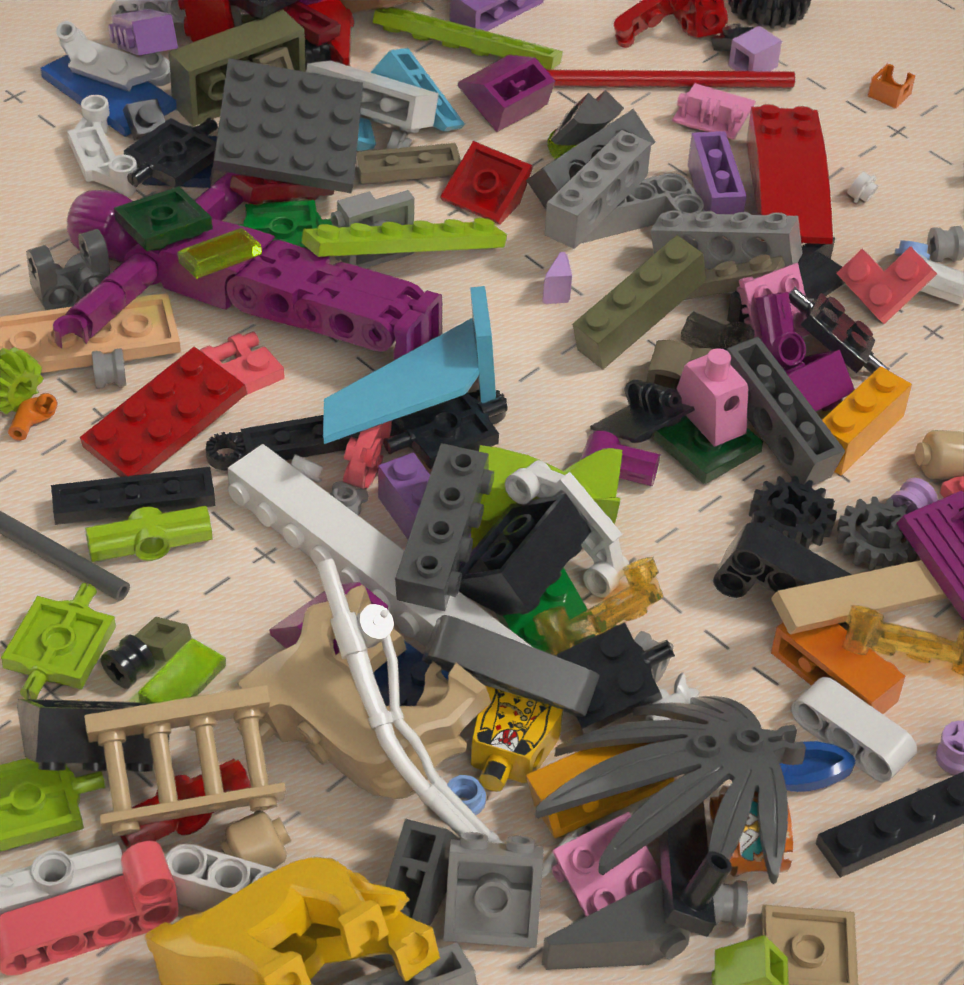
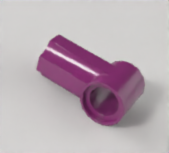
[755,292,806,367]
[580,430,660,486]

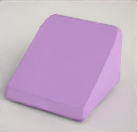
[543,252,572,304]

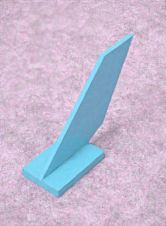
[323,286,496,444]

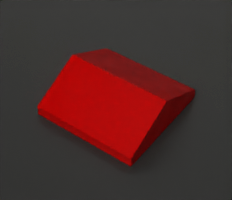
[440,141,533,225]

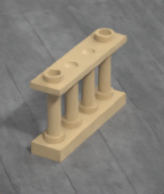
[84,685,286,836]

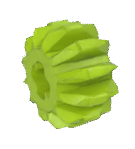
[0,347,44,414]

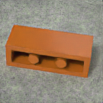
[771,622,906,714]

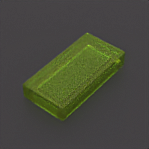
[177,228,262,279]
[138,638,226,704]

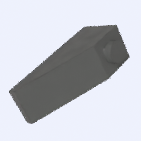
[372,819,460,963]
[542,878,691,970]

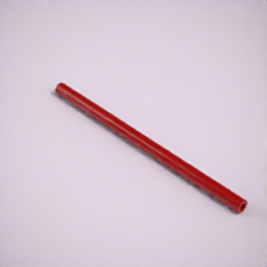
[547,70,795,88]

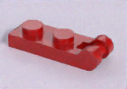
[614,0,689,48]

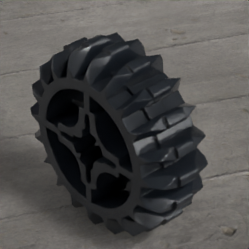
[728,0,811,29]

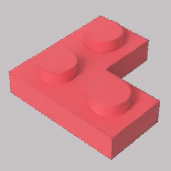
[836,246,937,324]

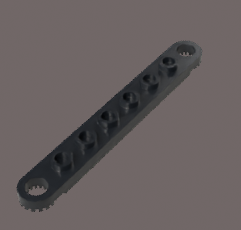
[206,389,507,471]

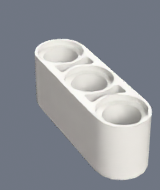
[791,677,917,782]
[165,844,277,912]

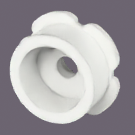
[847,171,878,203]
[290,455,323,482]

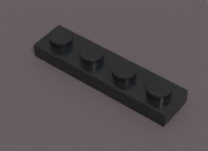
[51,467,216,525]
[816,772,964,878]

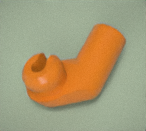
[8,393,58,441]

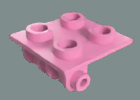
[672,83,756,140]
[737,263,810,339]
[552,812,662,917]

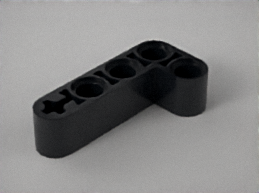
[713,522,879,639]

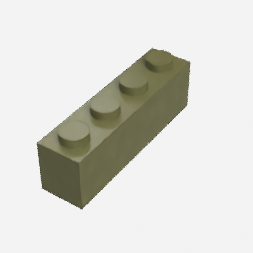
[572,235,706,369]

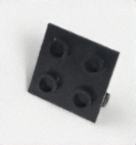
[590,379,695,443]

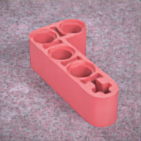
[0,841,179,975]

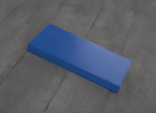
[41,55,177,137]

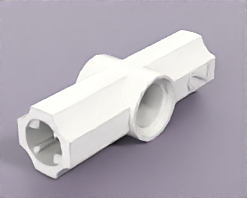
[0,842,123,915]

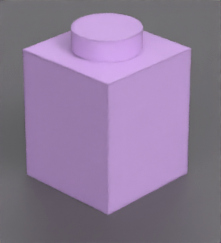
[728,26,782,71]

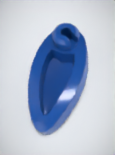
[780,741,855,792]

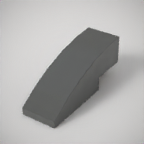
[551,89,624,145]

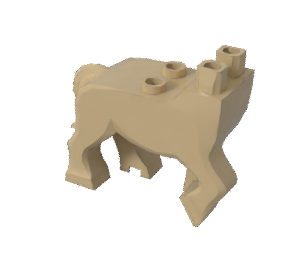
[233,585,491,799]

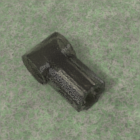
[681,311,755,351]

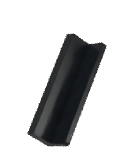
[727,237,845,335]

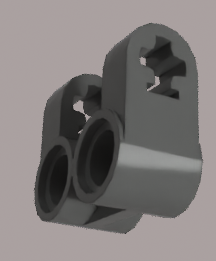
[26,229,110,310]

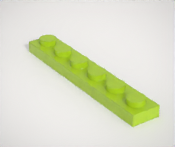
[372,7,563,70]
[302,218,507,257]

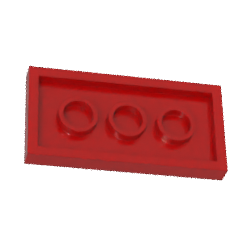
[79,346,247,477]

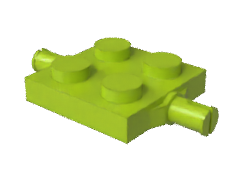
[1,583,116,699]
[0,758,106,852]

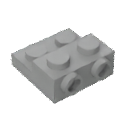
[331,190,415,268]
[443,832,543,948]

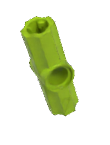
[85,506,213,562]

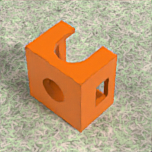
[868,63,916,109]

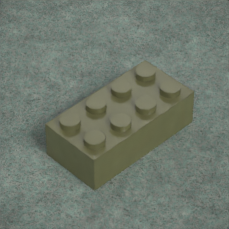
[168,10,305,126]

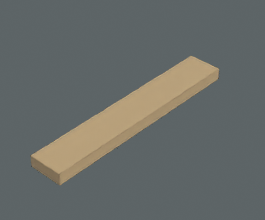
[771,560,947,634]

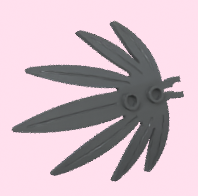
[535,696,806,884]

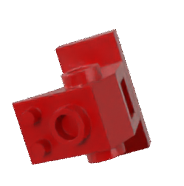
[668,0,728,38]

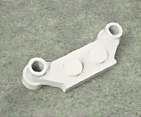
[56,21,171,92]
[67,95,137,197]
[505,460,630,597]

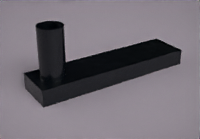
[659,801,732,937]

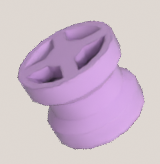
[890,477,938,514]
[936,720,964,775]

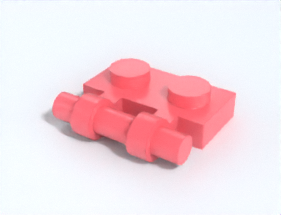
[199,331,284,395]

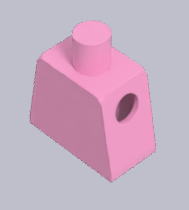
[677,348,748,447]

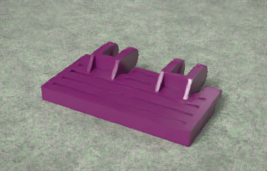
[896,490,964,621]

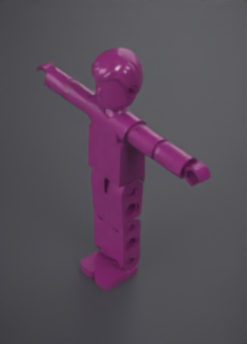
[53,172,442,360]

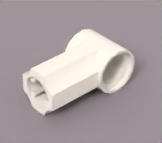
[919,254,964,305]

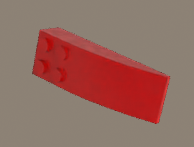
[746,104,833,244]

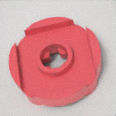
[343,420,392,489]

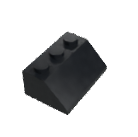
[458,494,592,616]
[17,699,170,772]

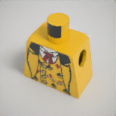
[471,685,563,792]

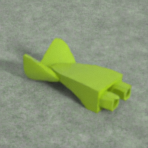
[479,445,622,525]

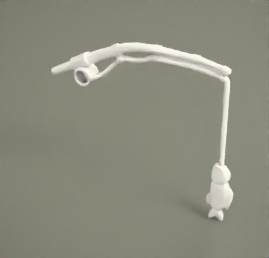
[317,559,699,878]

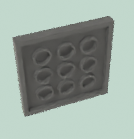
[213,58,363,193]

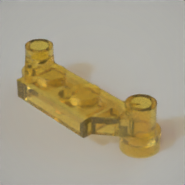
[533,557,664,655]
[842,605,964,676]

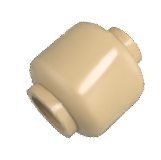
[915,430,964,480]
[220,811,292,868]

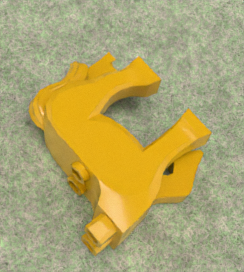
[145,857,440,985]

